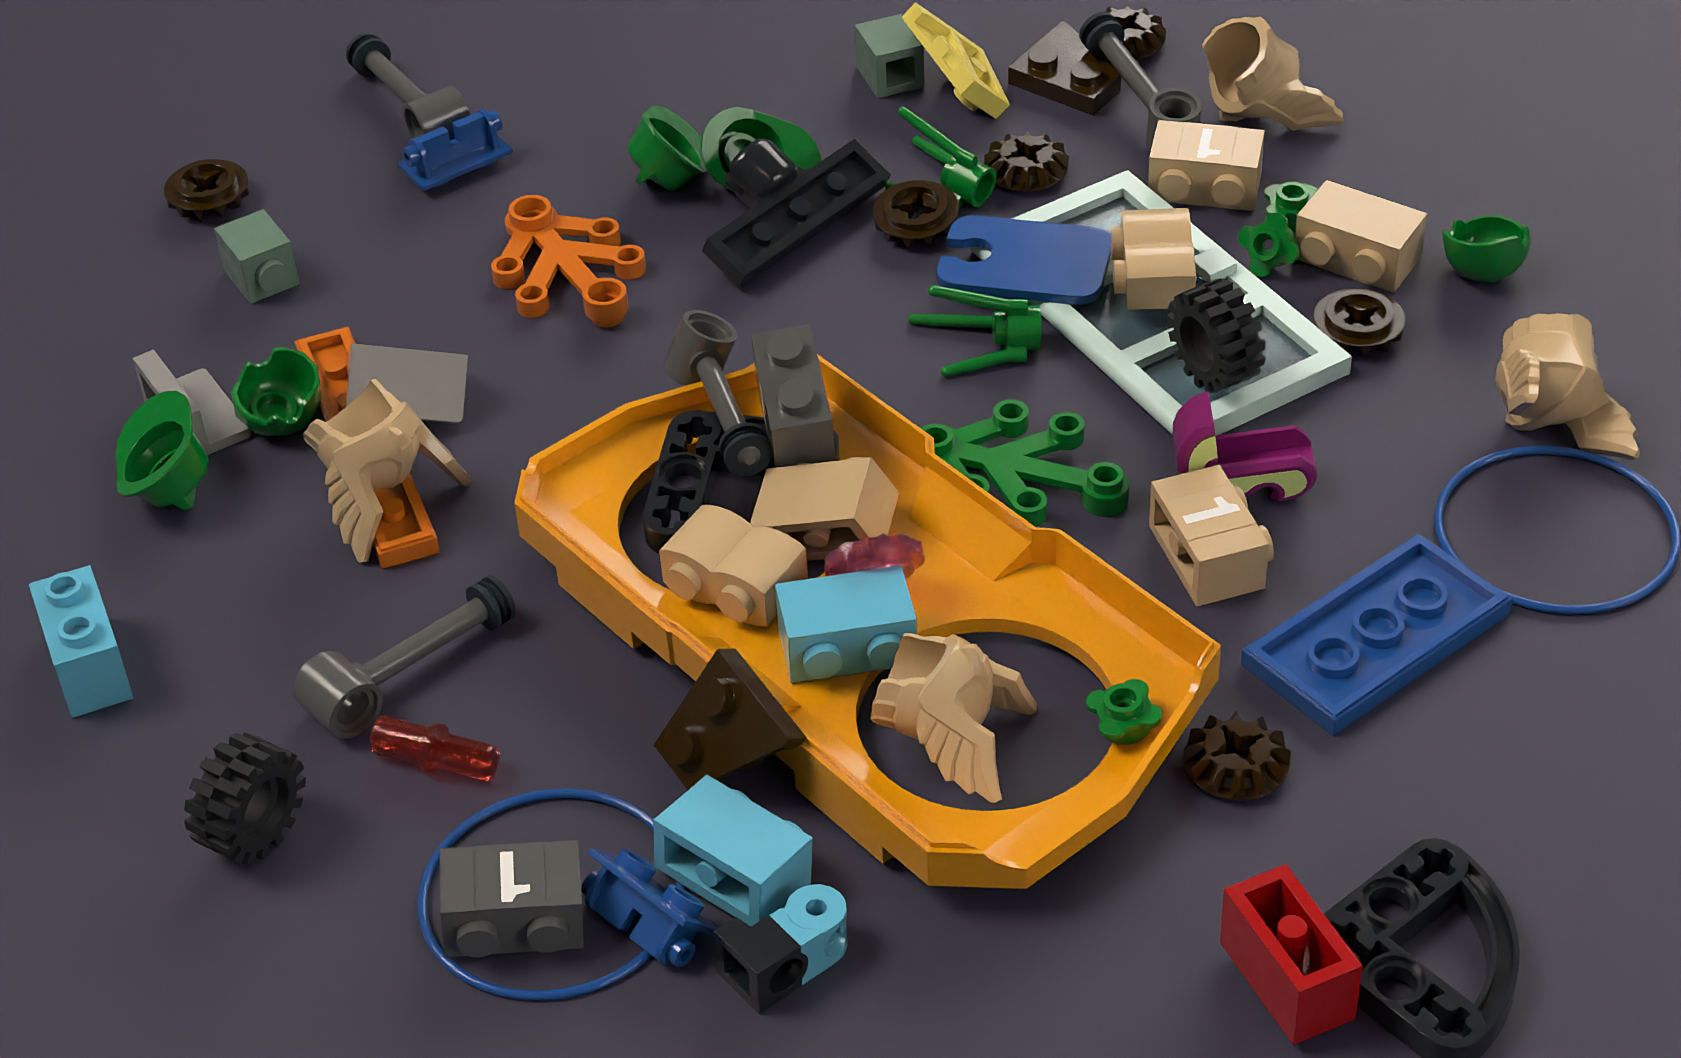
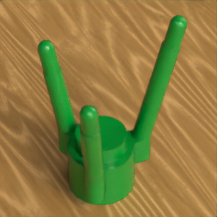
[885,107,996,209]
[908,285,1042,377]

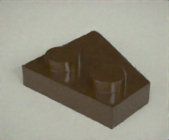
[1008,21,1121,116]
[654,649,807,790]

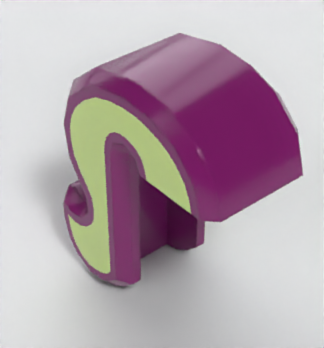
[1172,391,1317,502]

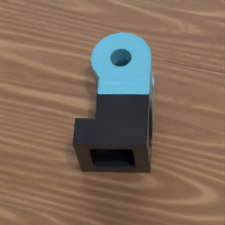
[714,884,847,1014]

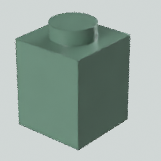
[855,14,925,99]
[214,209,300,304]

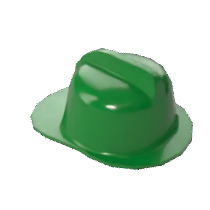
[627,105,707,191]
[701,107,822,190]
[116,390,209,511]

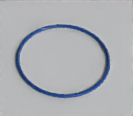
[1434,446,1681,615]
[417,789,685,1001]

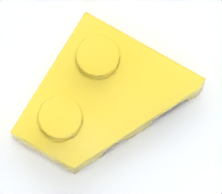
[902,2,1010,119]

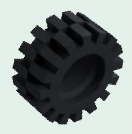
[1167,278,1266,394]
[184,732,306,865]

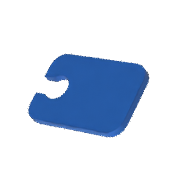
[937,215,1111,305]

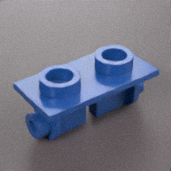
[397,109,514,192]
[581,848,718,968]

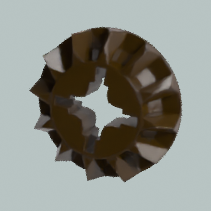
[1106,5,1166,60]
[984,131,1069,191]
[164,159,250,220]
[873,180,959,248]
[1313,288,1405,357]
[1183,711,1291,800]

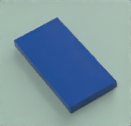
[1241,533,1513,736]

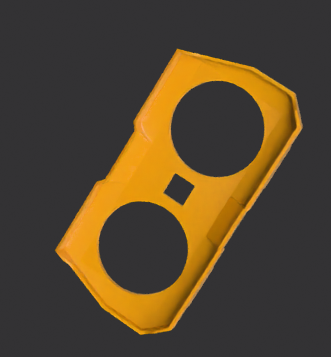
[514,354,1221,889]

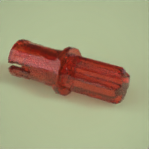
[370,714,501,781]

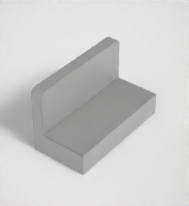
[346,343,468,424]
[133,349,251,455]

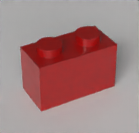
[1220,864,1363,1045]

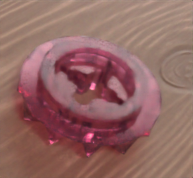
[824,533,925,579]

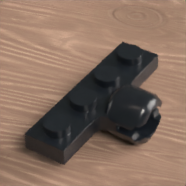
[702,138,891,288]

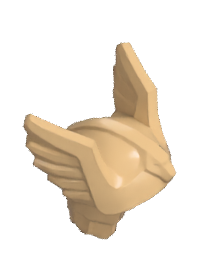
[1202,17,1343,131]
[1495,313,1640,460]
[303,378,472,563]
[870,633,1038,803]

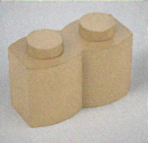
[1110,208,1196,310]
[659,505,808,626]

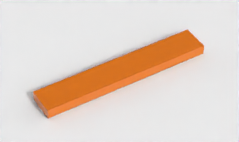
[294,327,440,569]

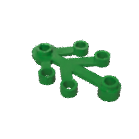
[921,399,1130,527]

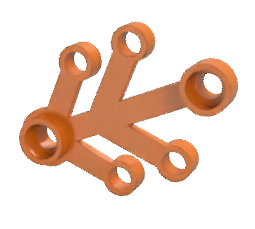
[491,195,646,328]

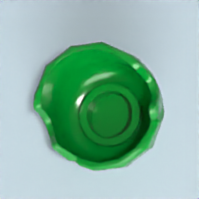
[1442,215,1531,282]
[231,347,321,436]

